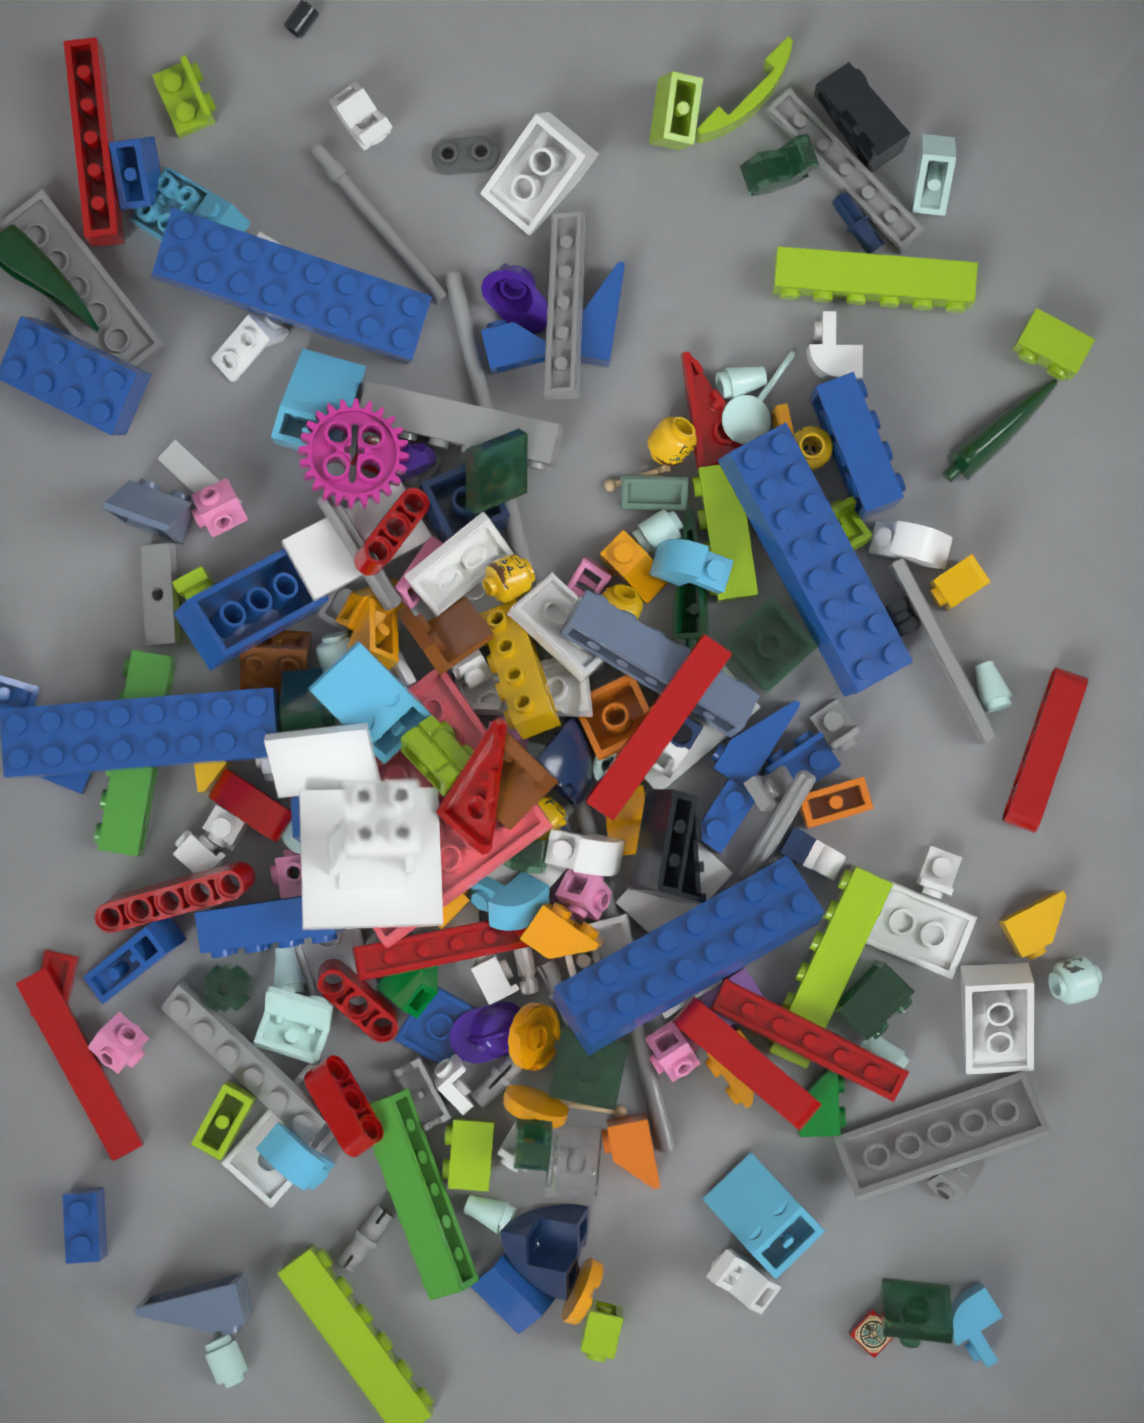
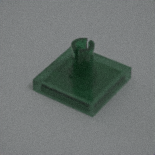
[463,428,528,514]
[880,1278,954,1348]

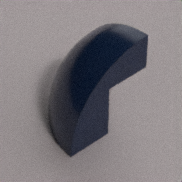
[535,716,594,809]
[500,1204,589,1301]

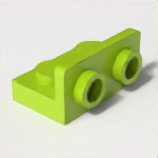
[152,54,217,138]

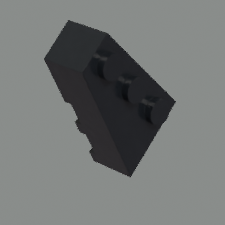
[813,62,911,172]
[630,789,706,904]

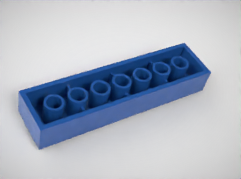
[151,207,432,364]
[717,423,913,697]
[0,687,281,779]
[552,855,824,1056]

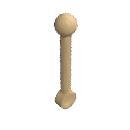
[604,465,672,492]
[559,1096,627,1118]

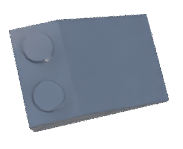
[102,478,197,545]
[134,1272,254,1335]

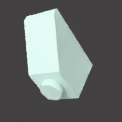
[912,134,957,216]

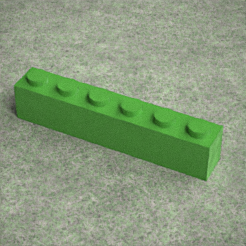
[94,650,177,856]
[369,1088,480,1301]

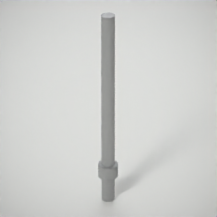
[311,143,448,303]

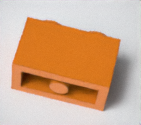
[799,776,874,829]

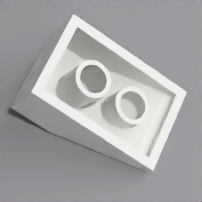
[480,112,599,236]
[961,963,1034,1074]

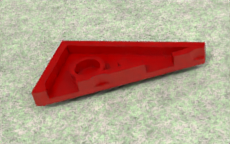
[680,351,742,469]
[436,718,507,855]

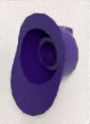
[481,263,548,334]
[449,1001,521,1064]

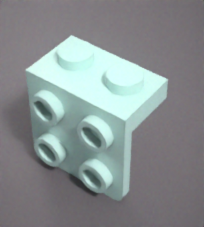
[253,985,333,1065]

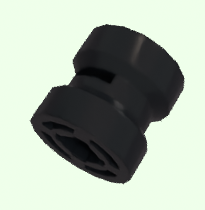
[885,596,922,637]

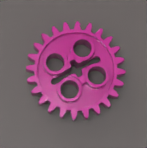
[298,398,409,510]

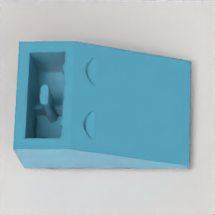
[128,166,251,242]
[271,348,367,450]
[308,641,432,764]
[702,1152,825,1279]

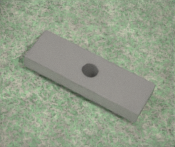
[140,543,181,646]

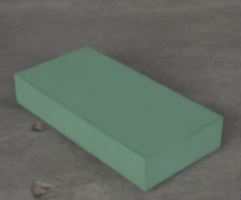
[621,474,688,511]

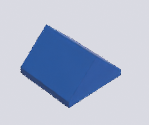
[471,1250,556,1334]

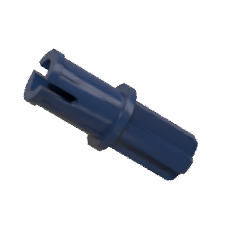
[832,192,885,254]

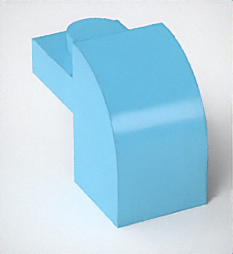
[649,539,733,594]
[471,871,549,931]
[256,1122,335,1191]
[947,1282,1003,1368]

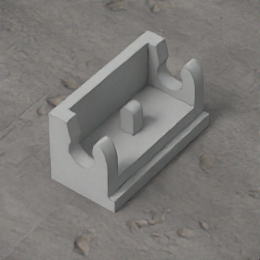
[391,1055,453,1132]

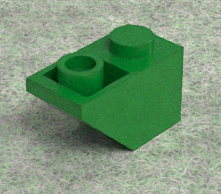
[376,933,438,1019]
[797,1068,846,1138]

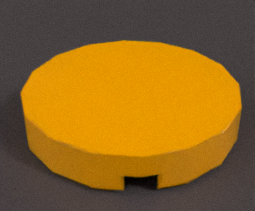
[508,1002,561,1071]
[502,1085,569,1128]
[562,1257,604,1325]

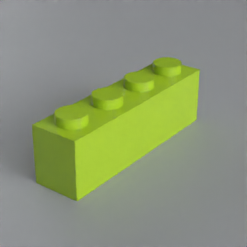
[692,464,758,603]

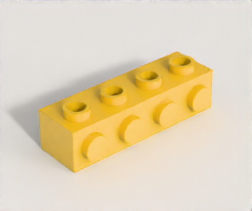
[479,599,561,740]

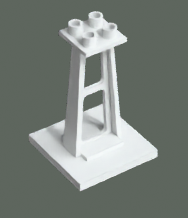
[299,780,443,930]

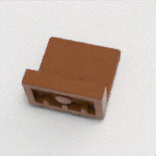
[396,597,495,675]
[239,630,312,709]
[496,731,558,830]

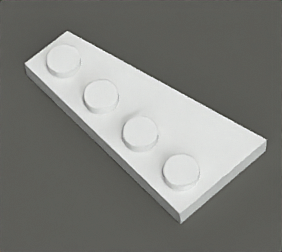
[455,658,593,717]

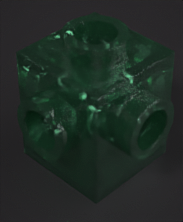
[201,963,254,1013]

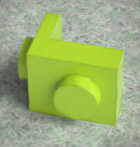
[830,496,873,551]

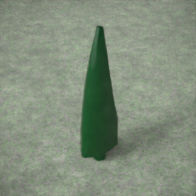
[0,224,99,333]
[942,380,1058,482]
[673,509,709,649]

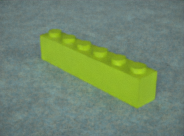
[772,246,978,313]
[766,864,893,1069]
[277,1244,434,1423]

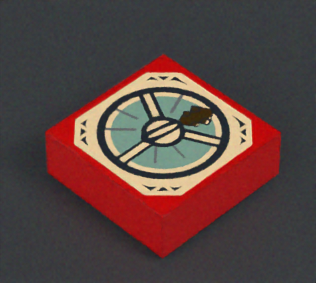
[848,1308,897,1358]

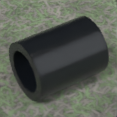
[283,0,319,39]

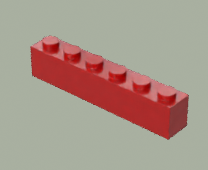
[63,37,125,247]

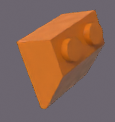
[579,675,650,761]
[601,1112,661,1189]

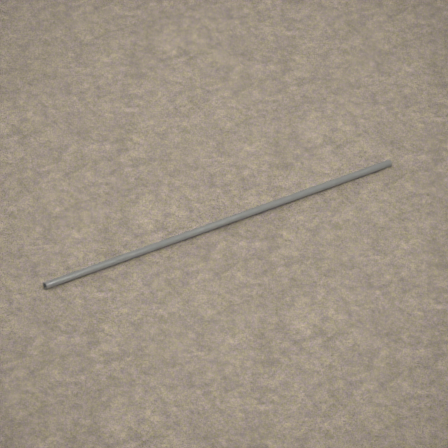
[444,271,675,1152]

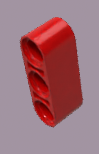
[354,488,429,576]
[208,768,292,843]
[317,959,398,1043]
[304,1055,384,1157]

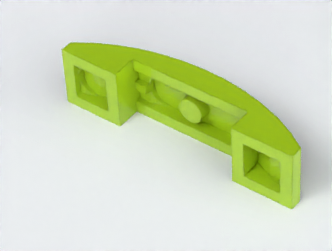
[695,36,793,144]

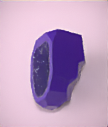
[395,443,437,482]

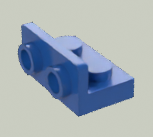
[763,730,841,784]

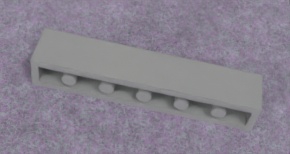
[360,381,564,471]

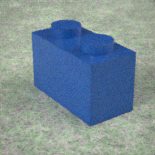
[699,778,755,854]
[62,1187,108,1264]

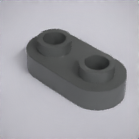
[432,136,498,175]

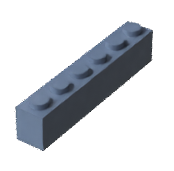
[559,590,760,737]

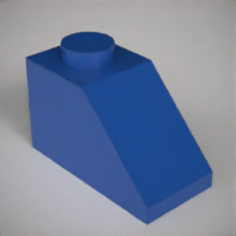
[109,136,161,210]
[481,320,546,375]

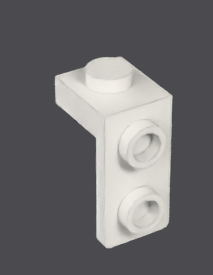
[212,313,290,382]

